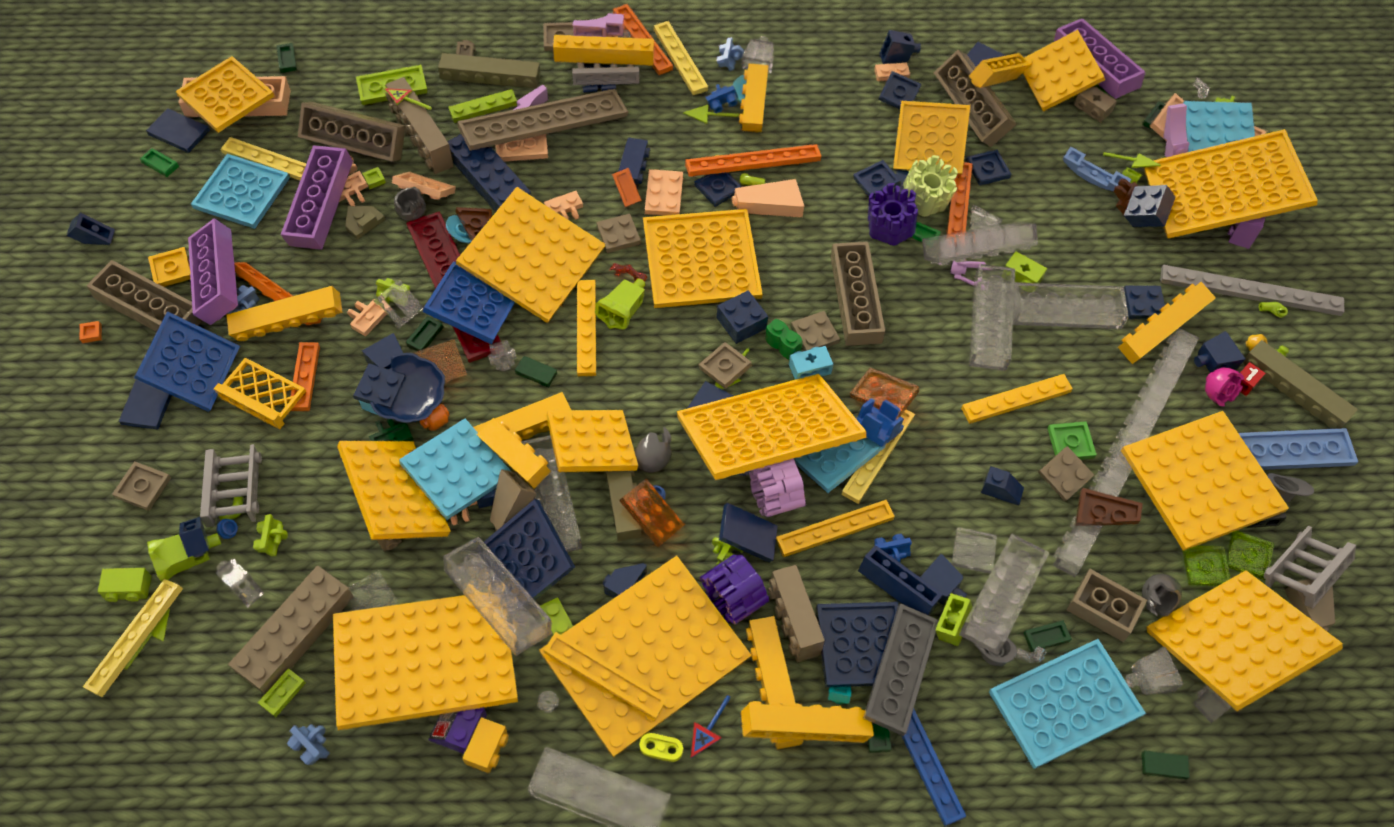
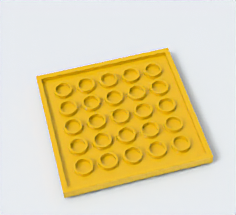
[456,187,605,323]
[643,209,763,308]
[1121,411,1289,551]
[1147,570,1343,711]

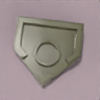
[345,206,385,240]

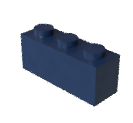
[618,137,651,190]

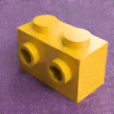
[462,717,509,774]

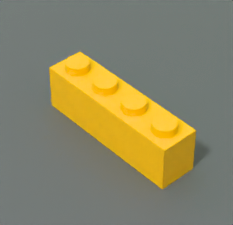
[739,63,768,132]
[477,418,551,489]

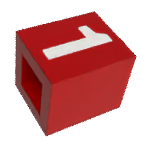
[1240,362,1266,396]

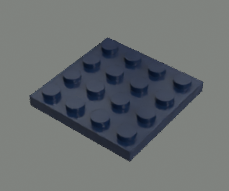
[477,499,576,616]
[815,602,899,688]

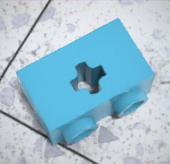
[789,346,833,380]

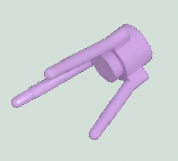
[950,260,993,290]

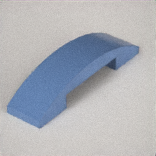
[1063,147,1131,191]

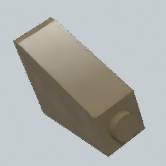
[490,469,536,530]
[1285,579,1335,632]

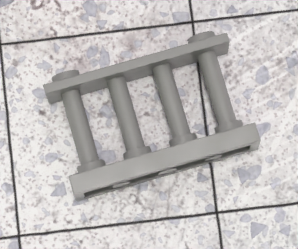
[572,63,639,85]
[200,444,262,528]
[1264,526,1356,609]

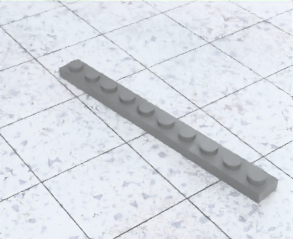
[1160,265,1344,316]

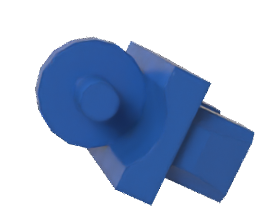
[706,84,738,113]
[874,534,912,563]

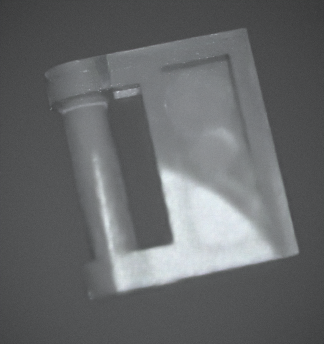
[373,279,424,329]

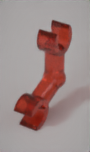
[610,263,647,282]

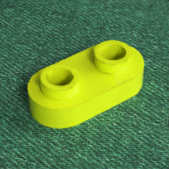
[640,733,683,762]

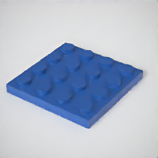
[423,261,515,345]
[134,311,240,412]

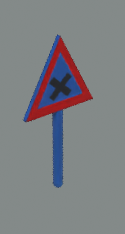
[691,695,731,758]

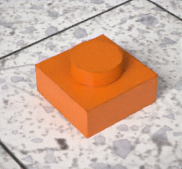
[80,321,102,344]

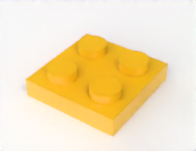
[148,247,191,287]

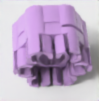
[749,458,805,517]

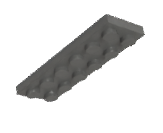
[863,604,939,736]

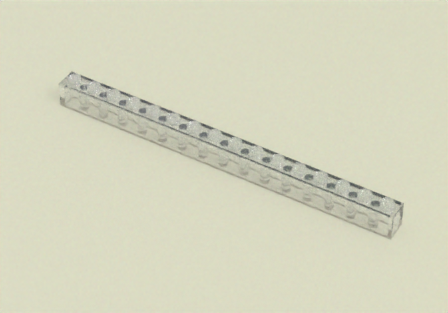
[1053,328,1199,577]

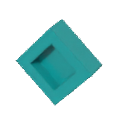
[828,687,851,704]

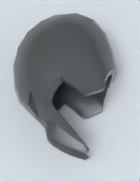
[394,187,426,222]
[635,427,672,473]
[1142,573,1182,616]

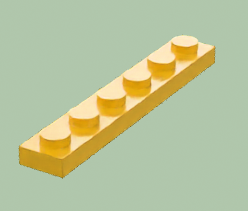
[577,280,596,376]
[961,374,1073,424]
[776,500,895,558]
[544,632,667,719]

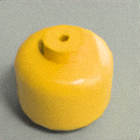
[1246,334,1267,351]

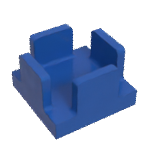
[856,398,904,447]

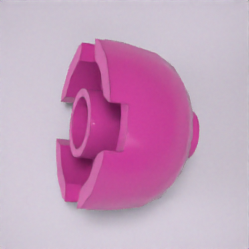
[1205,368,1244,406]

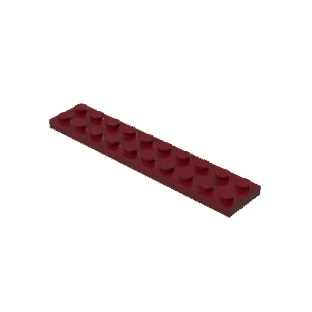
[406,211,504,363]

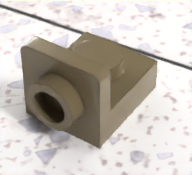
[456,40,476,56]

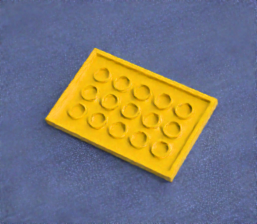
[337,441,451,540]

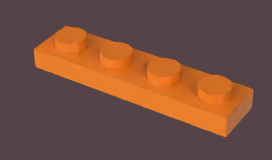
[290,342,320,411]

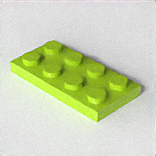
[356,65,428,105]

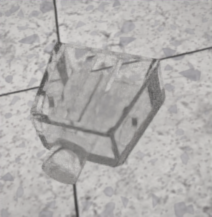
[741,36,774,73]
[216,559,264,608]
[1125,647,1184,695]

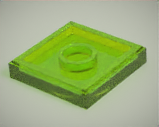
[1225,531,1274,580]
[1182,545,1231,586]

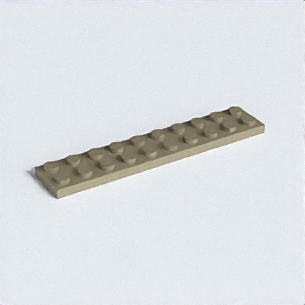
[458,89,628,150]

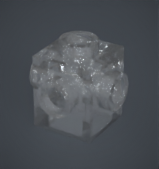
[488,340,517,371]

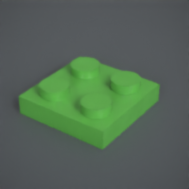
[1047,421,1097,460]

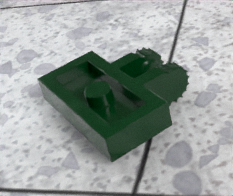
[369,419,413,441]

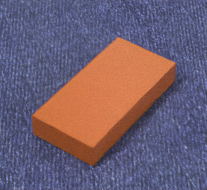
[612,168,642,207]

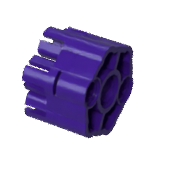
[868,183,918,246]
[700,554,769,625]

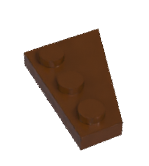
[455,207,492,242]
[1075,488,1143,526]

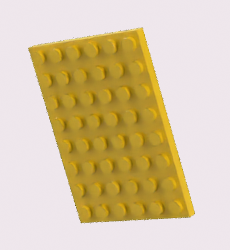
[1143,129,1318,239]
[677,374,866,480]
[539,556,752,758]
[333,590,518,730]

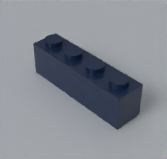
[858,545,943,616]

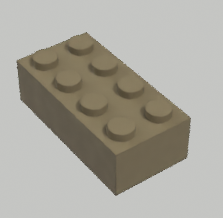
[768,565,825,662]

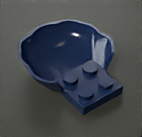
[353,353,445,423]

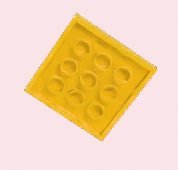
[1023,30,1105,111]
[176,56,275,133]
[893,101,970,175]
[546,410,638,472]

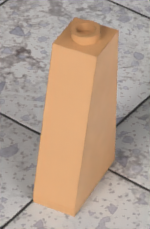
[732,179,804,217]

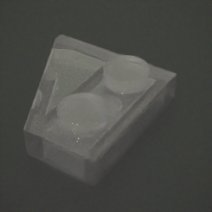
[969,204,1002,246]

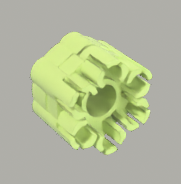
[903,155,958,217]

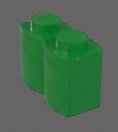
[765,319,803,360]

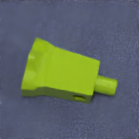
[595,278,646,329]
[147,533,222,582]

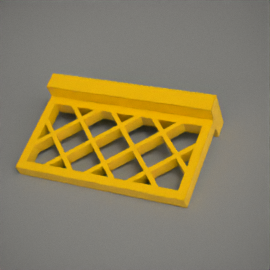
[214,358,306,430]

